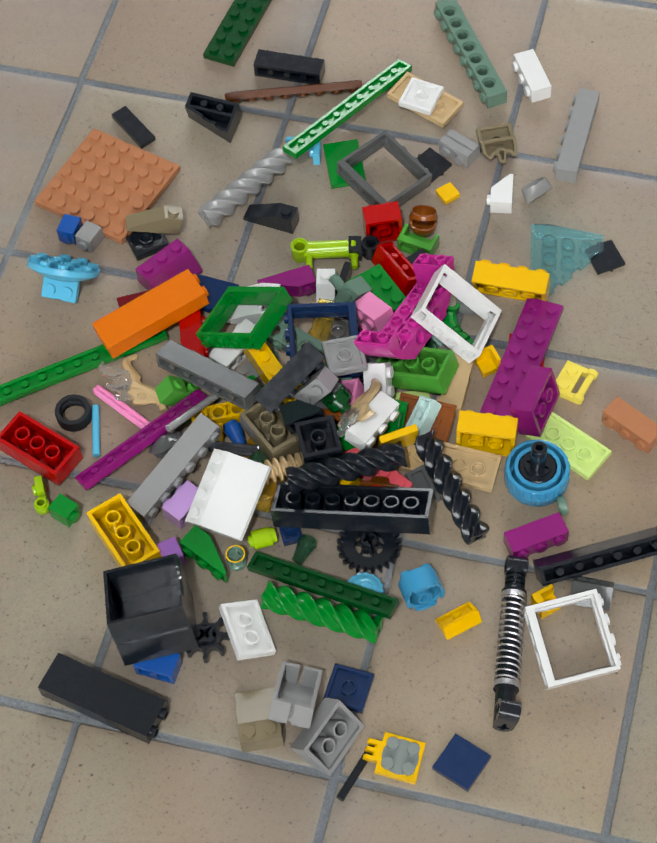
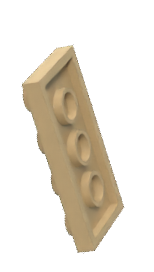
[387,72,463,128]

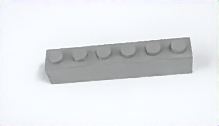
[553,88,600,183]
[127,413,221,521]

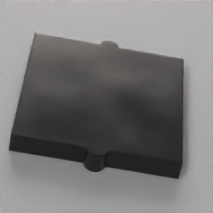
[417,147,452,182]
[584,239,625,275]

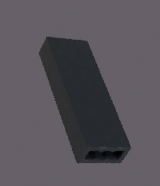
[38,652,169,744]

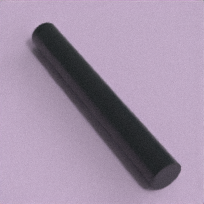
[336,745,375,801]

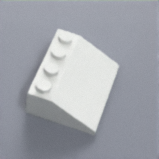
[185,449,271,541]

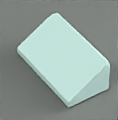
[405,395,442,436]

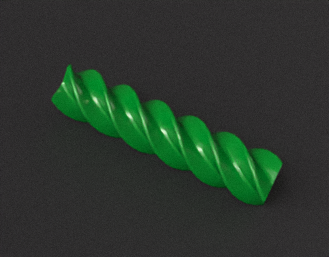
[261,581,383,644]

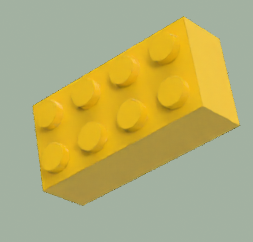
[471,259,551,301]
[86,493,162,567]

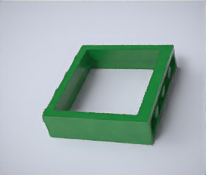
[196,286,293,349]

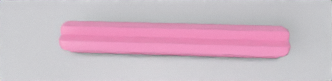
[93,385,151,429]

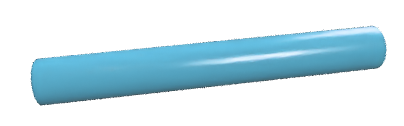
[92,404,100,457]

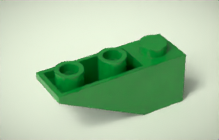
[180,525,228,583]

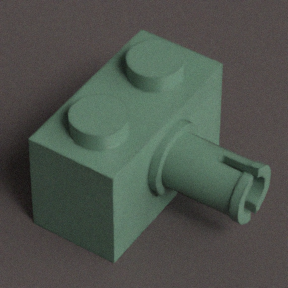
[328,273,372,318]

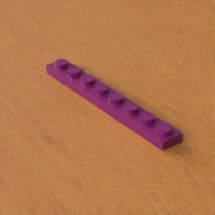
[75,389,207,491]

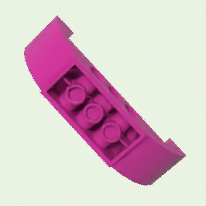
[353,253,454,359]

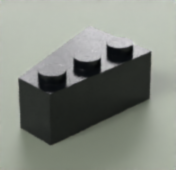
[185,92,242,143]

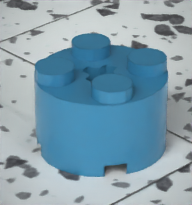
[398,564,445,611]

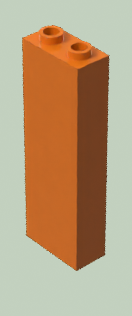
[92,269,209,359]

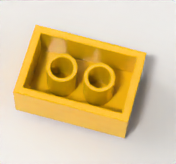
[456,410,518,457]

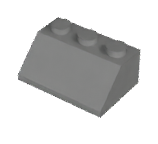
[290,698,365,776]

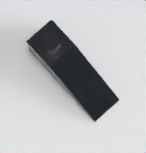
[243,203,299,234]

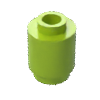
[247,526,278,550]

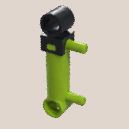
[290,235,380,270]

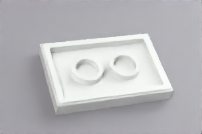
[219,599,277,661]

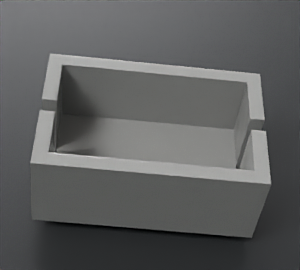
[268,661,323,729]

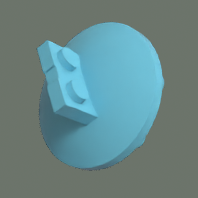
[27,253,100,303]

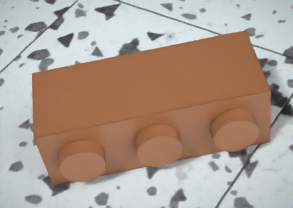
[602,396,657,454]

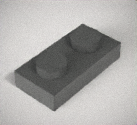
[405,465,441,503]

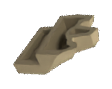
[476,122,518,165]

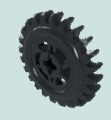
[337,530,402,574]

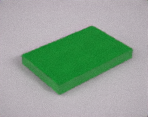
[323,139,366,189]

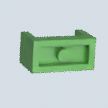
[397,224,439,255]

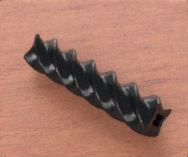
[413,429,489,545]
[285,441,407,495]

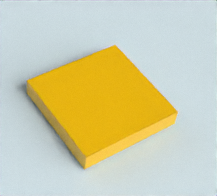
[378,424,418,448]

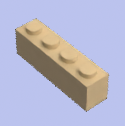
[436,349,475,419]

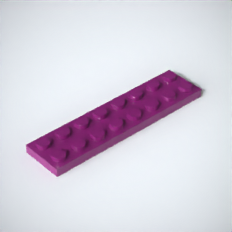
[480,298,564,417]

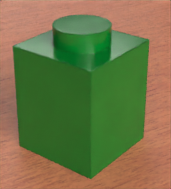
[48,493,81,528]

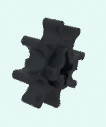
[186,612,230,663]

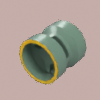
[225,545,247,572]

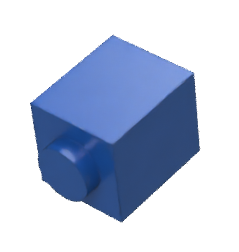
[56,214,83,245]

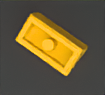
[435,601,482,640]

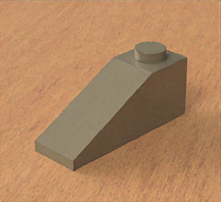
[125,206,183,235]

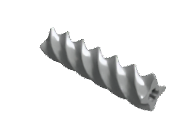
[198,148,292,228]

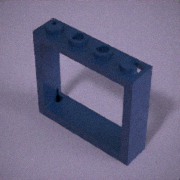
[284,302,361,378]

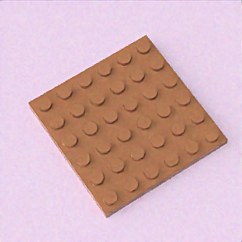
[34,128,181,245]

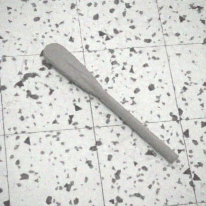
[165,361,260,432]

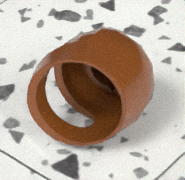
[409,205,438,237]

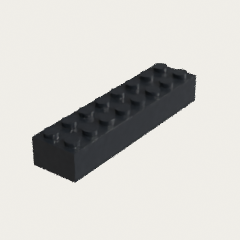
[270,482,436,534]

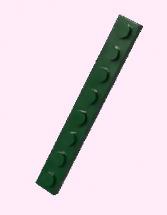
[247,551,399,620]

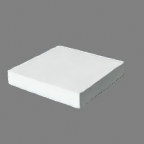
[398,77,444,116]

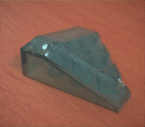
[530,224,604,297]

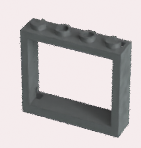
[336,130,432,207]

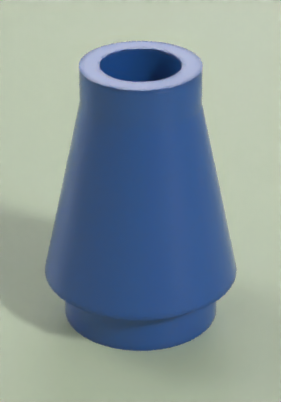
[223,419,247,444]

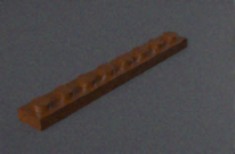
[225,80,362,103]

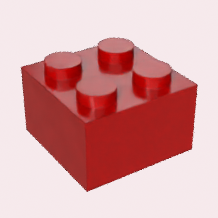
[362,201,402,244]

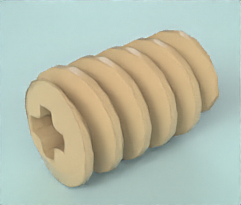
[260,452,302,485]

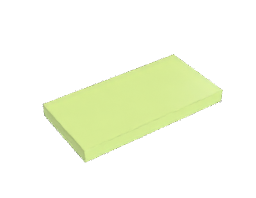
[525,412,612,480]

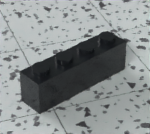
[253,49,325,84]
[254,341,325,413]

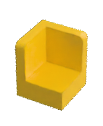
[475,345,501,378]
[531,584,561,619]

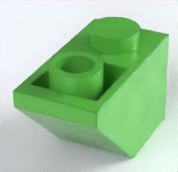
[155,375,200,406]

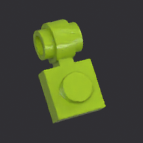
[32,475,50,515]

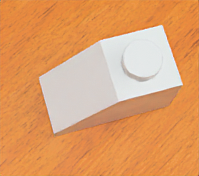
[487,174,513,214]
[316,269,336,303]

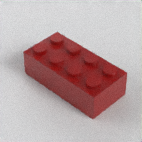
[0,411,83,486]

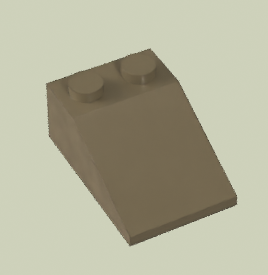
[235,687,284,753]

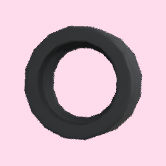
[55,394,92,432]

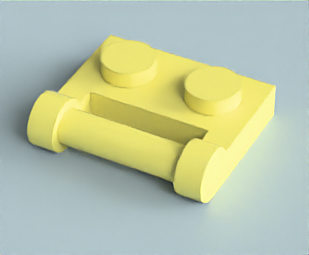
[556,360,599,405]

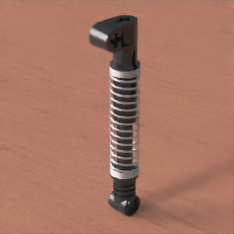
[493,555,528,732]

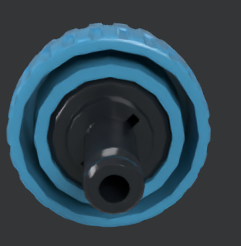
[504,439,570,507]

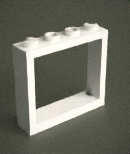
[411,264,502,363]
[523,589,622,690]

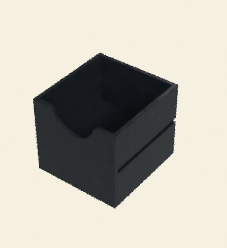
[103,553,199,666]

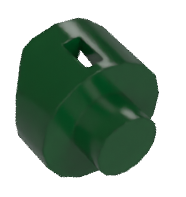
[321,385,351,414]

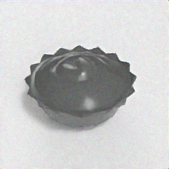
[148,431,182,458]

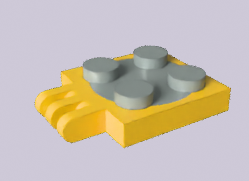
[363,732,426,785]

